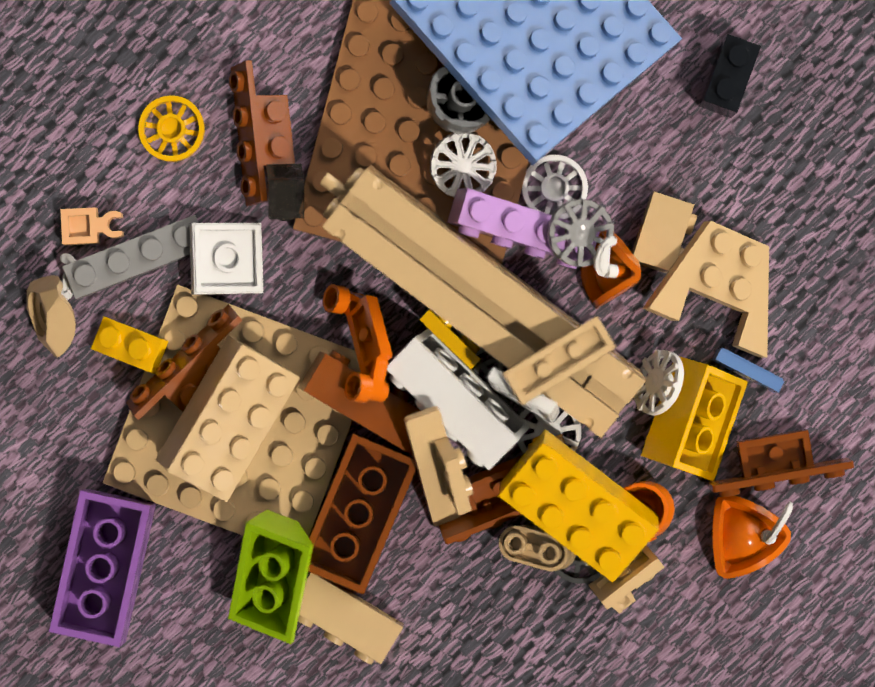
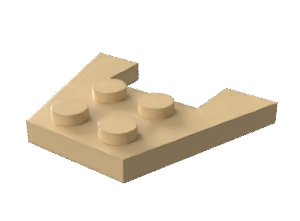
[642,221,769,358]

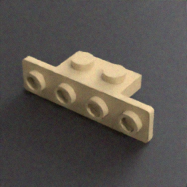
[404,406,474,526]

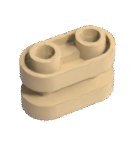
[499,525,576,571]

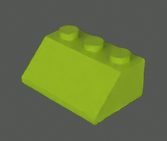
[228,510,313,644]

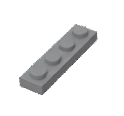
[62,215,198,300]

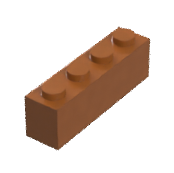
[298,350,421,456]

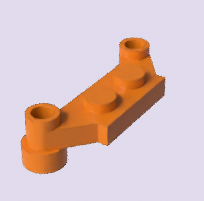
[323,284,393,403]

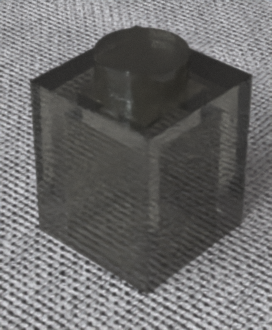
[266,163,304,221]

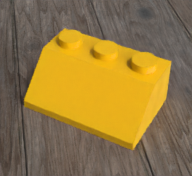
[641,356,748,481]

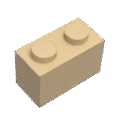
[632,192,697,274]

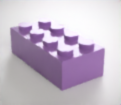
[49,489,156,647]

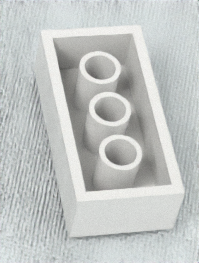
[387,329,530,470]

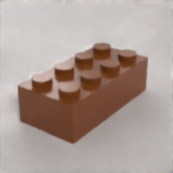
[308,433,417,595]

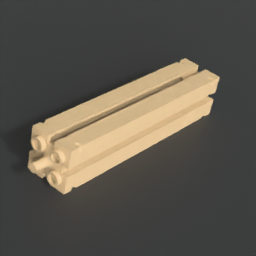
[320,165,646,438]

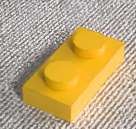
[419,309,481,369]
[91,316,169,374]

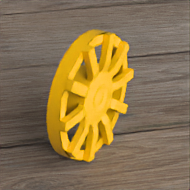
[138,95,205,162]

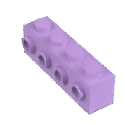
[447,188,600,269]

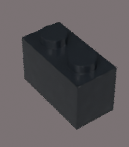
[699,34,761,118]

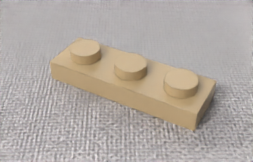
[502,316,616,405]

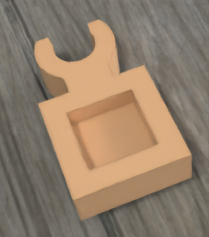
[60,207,124,245]

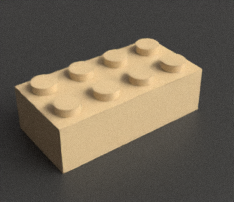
[155,335,300,502]

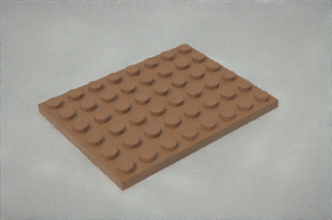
[293,0,529,264]

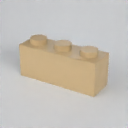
[298,573,404,665]

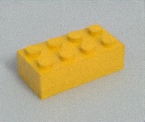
[498,429,659,583]

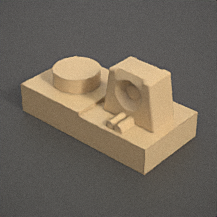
[588,545,664,614]

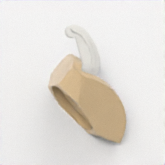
[26,253,76,358]

